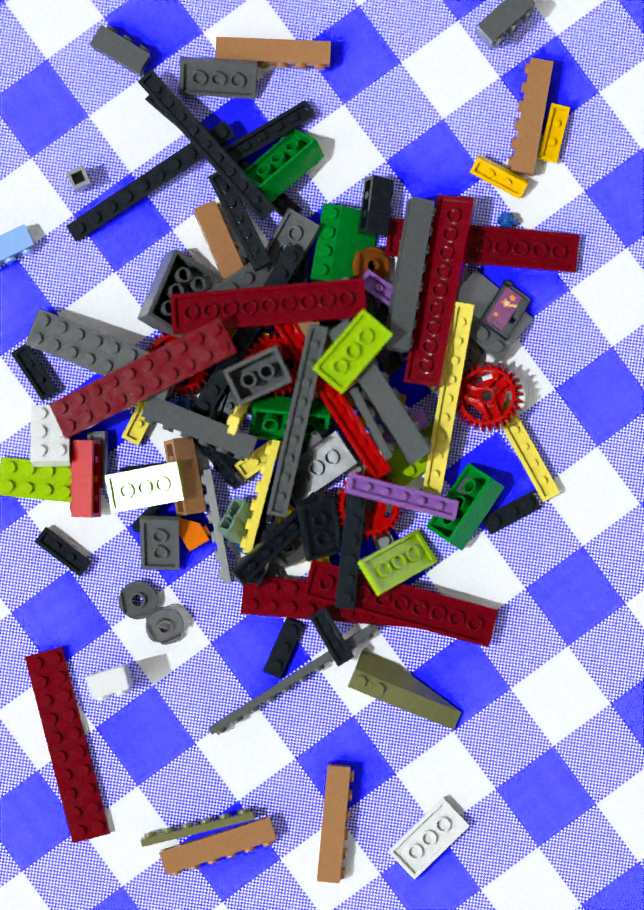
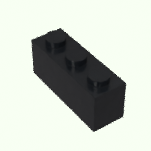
[358,175,394,239]

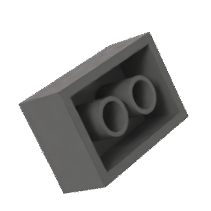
[475,0,536,50]
[223,345,294,406]

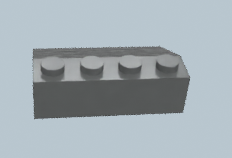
[137,249,222,338]
[458,269,534,362]

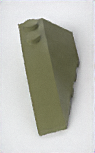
[347,650,461,730]

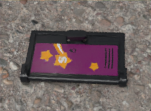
[478,280,531,340]

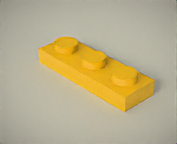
[538,103,570,164]
[469,154,529,199]

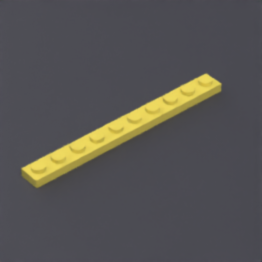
[422,302,475,495]

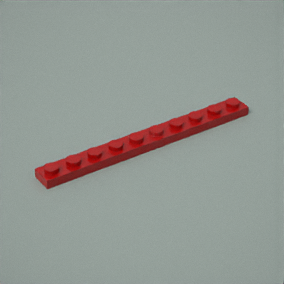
[274,324,391,480]

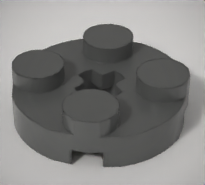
[272,533,305,568]
[118,581,157,620]
[145,606,184,645]

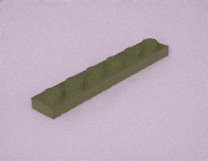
[140,808,255,847]

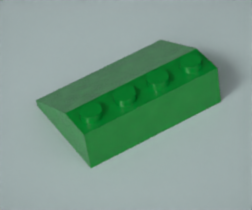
[310,203,376,282]

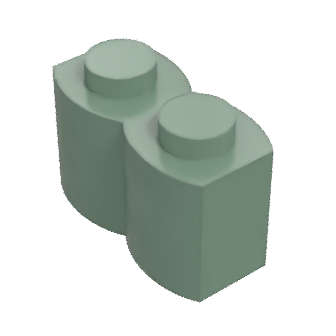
[217,498,253,544]

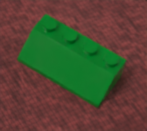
[243,129,325,202]
[250,395,330,442]
[426,463,504,551]

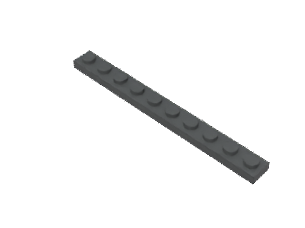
[267,323,328,518]
[208,624,375,735]

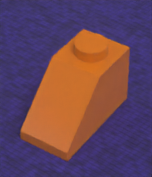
[173,516,211,551]

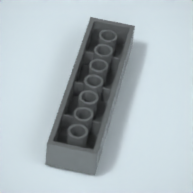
[25,309,176,401]
[327,320,432,466]

